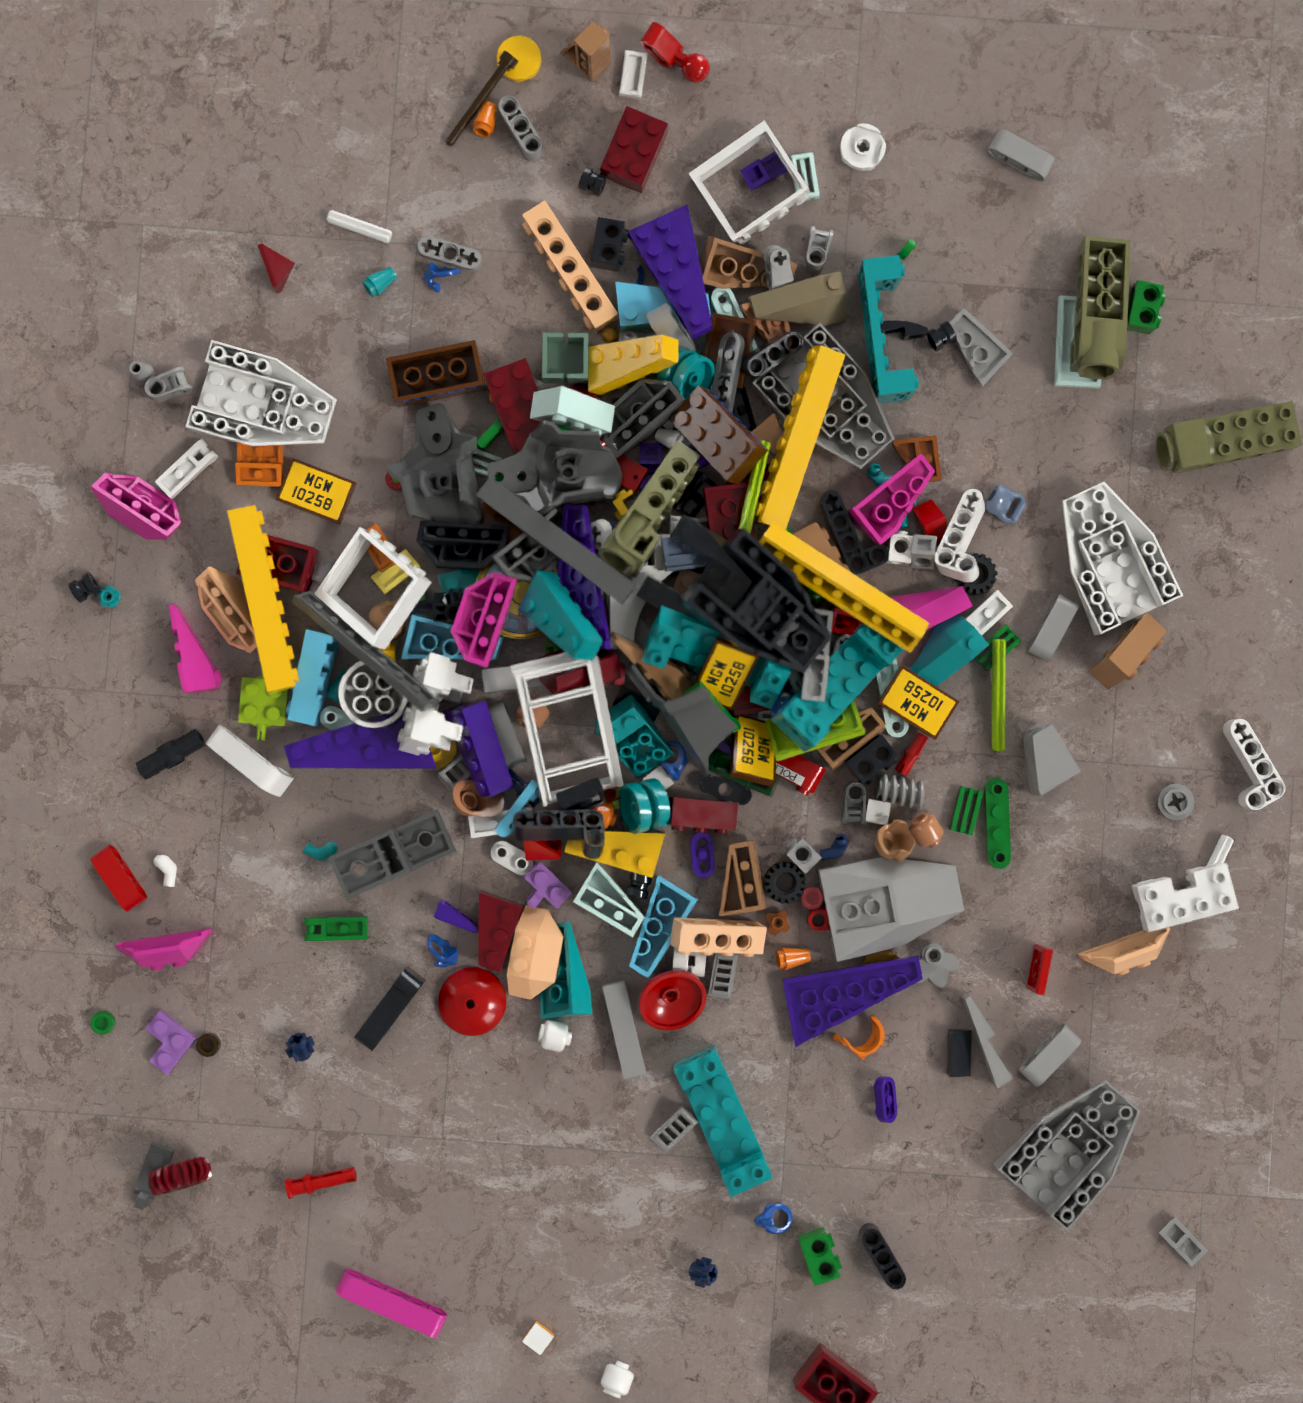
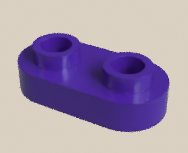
[690,832,715,878]
[873,1076,897,1123]

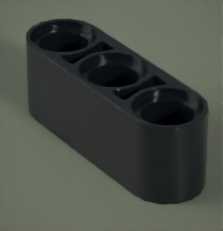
[740,331,803,376]
[859,1223,906,1290]

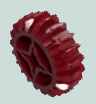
[148,1157,212,1196]

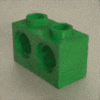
[1127,280,1166,335]
[798,1227,842,1286]

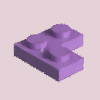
[146,1010,197,1075]

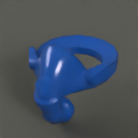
[424,262,460,292]
[660,741,688,781]
[426,934,459,968]
[754,1203,793,1234]

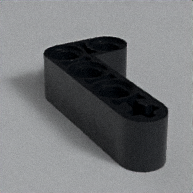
[819,490,889,576]
[511,809,605,859]
[354,966,426,1051]

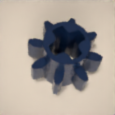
[285,1033,315,1062]
[689,1257,718,1288]

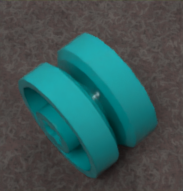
[657,346,715,403]
[619,778,670,834]

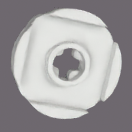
[840,124,886,171]

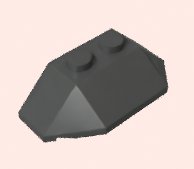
[603,379,685,458]
[492,505,563,583]

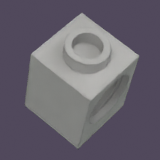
[911,534,937,570]
[785,837,822,874]

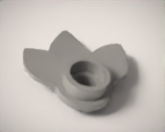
[918,943,959,988]

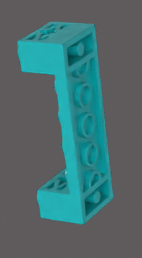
[857,255,919,404]
[642,606,790,709]
[771,623,904,752]
[673,1045,773,1197]

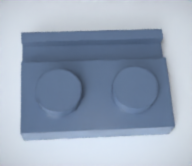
[660,537,710,572]

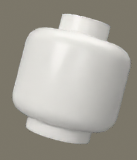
[537,1020,572,1052]
[600,1360,634,1398]

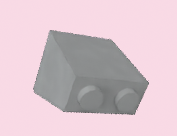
[1023,723,1081,795]

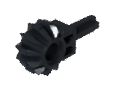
[410,587,464,625]

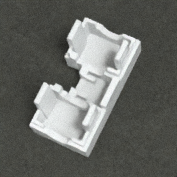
[397,652,474,756]
[1132,862,1239,932]

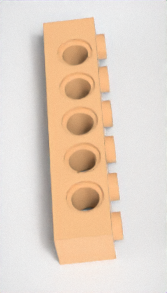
[522,200,619,333]

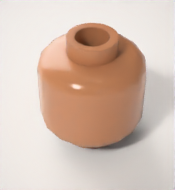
[516,696,550,729]
[909,813,944,848]

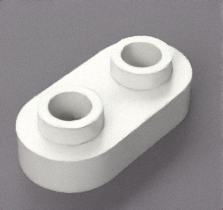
[491,841,534,875]

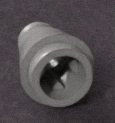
[129,361,154,385]

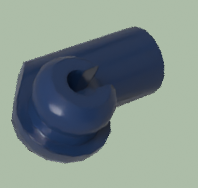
[819,834,849,861]

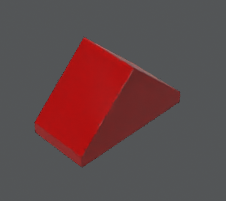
[911,499,948,546]
[829,608,862,636]
[524,840,561,861]

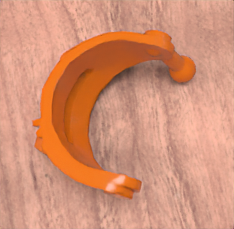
[832,1015,885,1061]

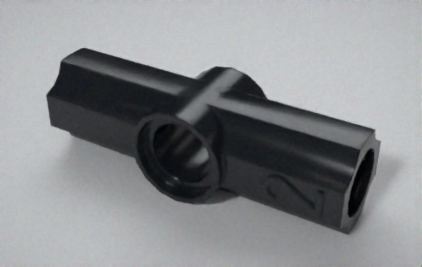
[136,729,206,780]

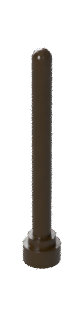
[446,50,518,146]

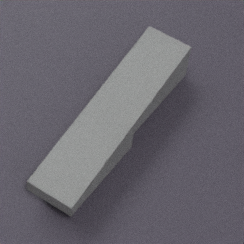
[801,609,833,702]
[602,980,646,1079]
[961,993,1013,1089]

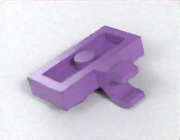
[524,860,572,909]

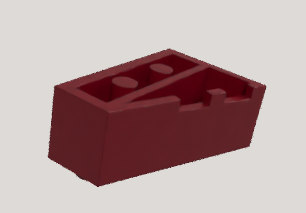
[667,797,738,834]
[478,890,524,973]

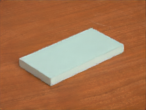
[1054,295,1101,388]

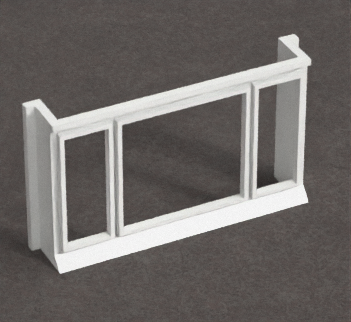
[510,652,624,807]

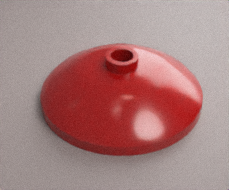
[438,967,507,1036]
[639,970,707,1031]

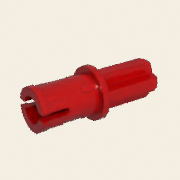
[895,732,929,777]

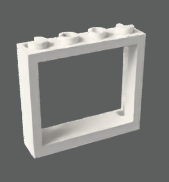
[689,120,810,245]
[314,527,431,649]

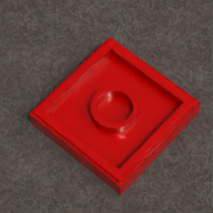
[1026,944,1053,996]

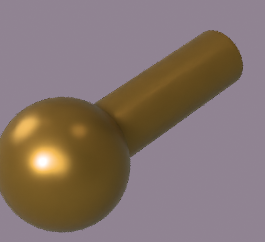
[601,326,620,344]

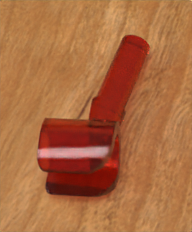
[605,787,621,802]

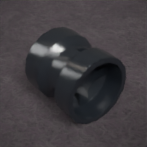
[578,167,608,197]
[926,321,957,352]
[68,572,101,603]
[625,872,653,899]

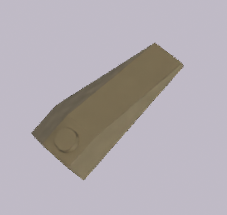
[749,271,846,327]

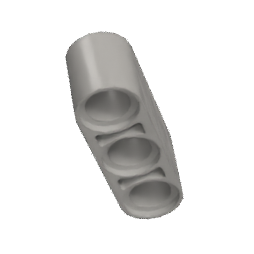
[498,96,543,161]
[987,129,1055,181]
[646,303,696,351]
[1027,594,1079,662]
[488,701,527,770]
[1019,1023,1082,1087]

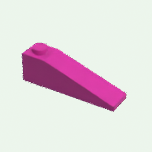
[847,453,935,545]
[890,586,973,630]
[169,604,223,695]

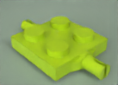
[238,671,288,741]

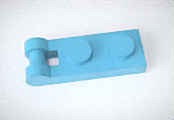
[496,780,540,837]

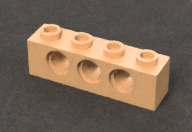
[670,918,767,957]

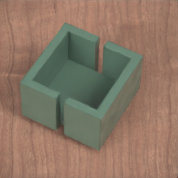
[542,333,589,384]

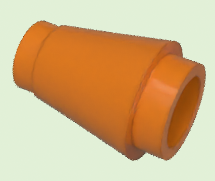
[472,101,497,138]
[776,948,811,971]

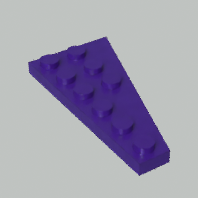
[628,204,712,340]
[551,504,611,649]
[284,706,437,769]
[783,955,923,1048]

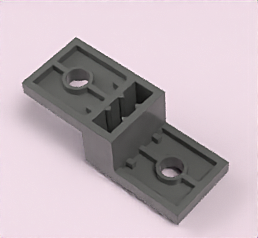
[328,809,456,900]

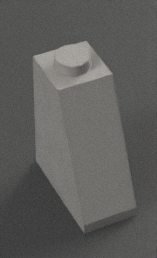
[482,666,542,694]

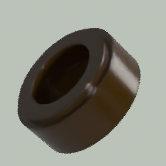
[196,1033,221,1057]

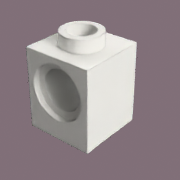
[885,531,914,566]

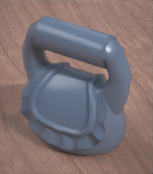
[985,484,1027,524]

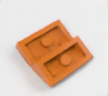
[235,443,284,487]

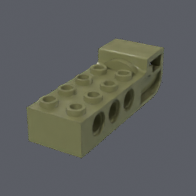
[1070,235,1130,380]
[1155,401,1302,474]
[598,440,700,578]

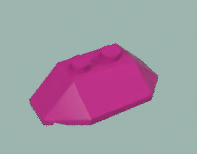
[91,472,181,540]
[451,572,517,668]
[115,928,213,971]

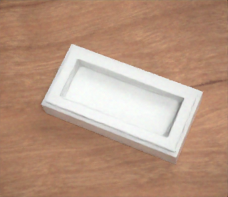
[619,50,647,100]

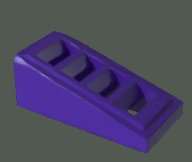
[434,899,479,933]

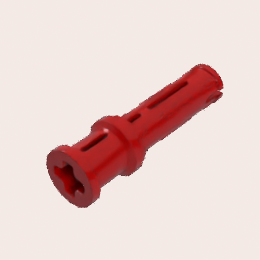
[285,1167,357,1199]

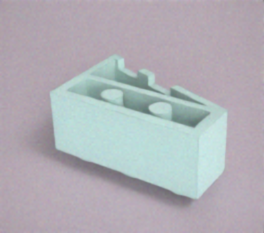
[530,386,615,437]
[573,862,644,937]

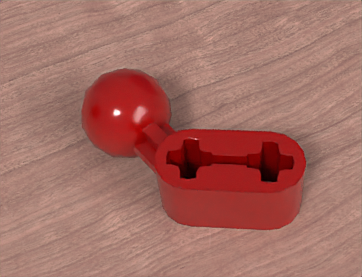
[640,22,710,83]

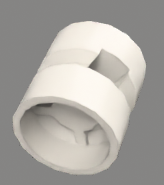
[672,948,706,977]

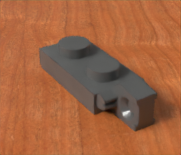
[134,1142,174,1210]

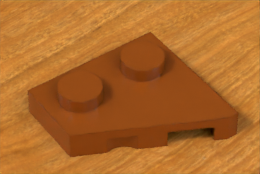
[892,435,942,483]

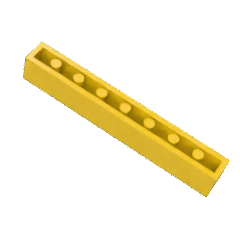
[754,345,845,530]
[228,505,299,693]
[760,522,930,653]

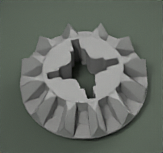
[1157,784,1194,820]

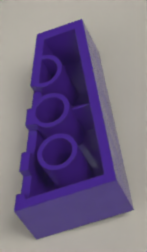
[442,700,514,797]

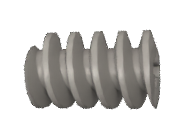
[875,773,925,810]

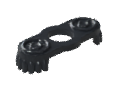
[699,774,752,805]

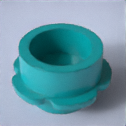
[98,585,121,608]

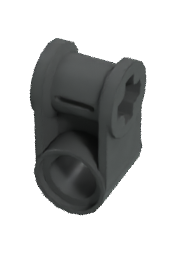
[841,781,866,825]

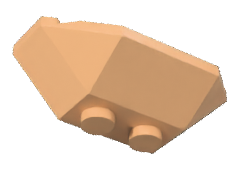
[195,566,257,653]
[507,905,564,1000]
[1078,927,1170,976]

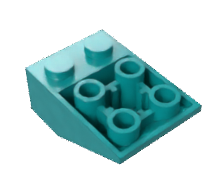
[595,695,674,778]

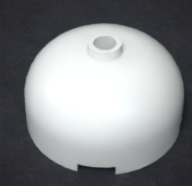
[339,661,409,728]

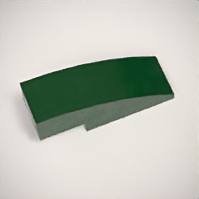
[708,749,780,797]

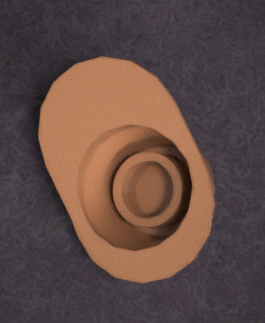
[452,780,504,817]

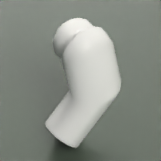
[153,855,177,887]

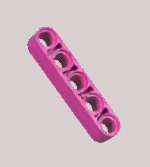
[335,1269,447,1338]

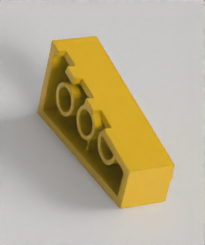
[588,335,678,396]
[564,830,665,878]

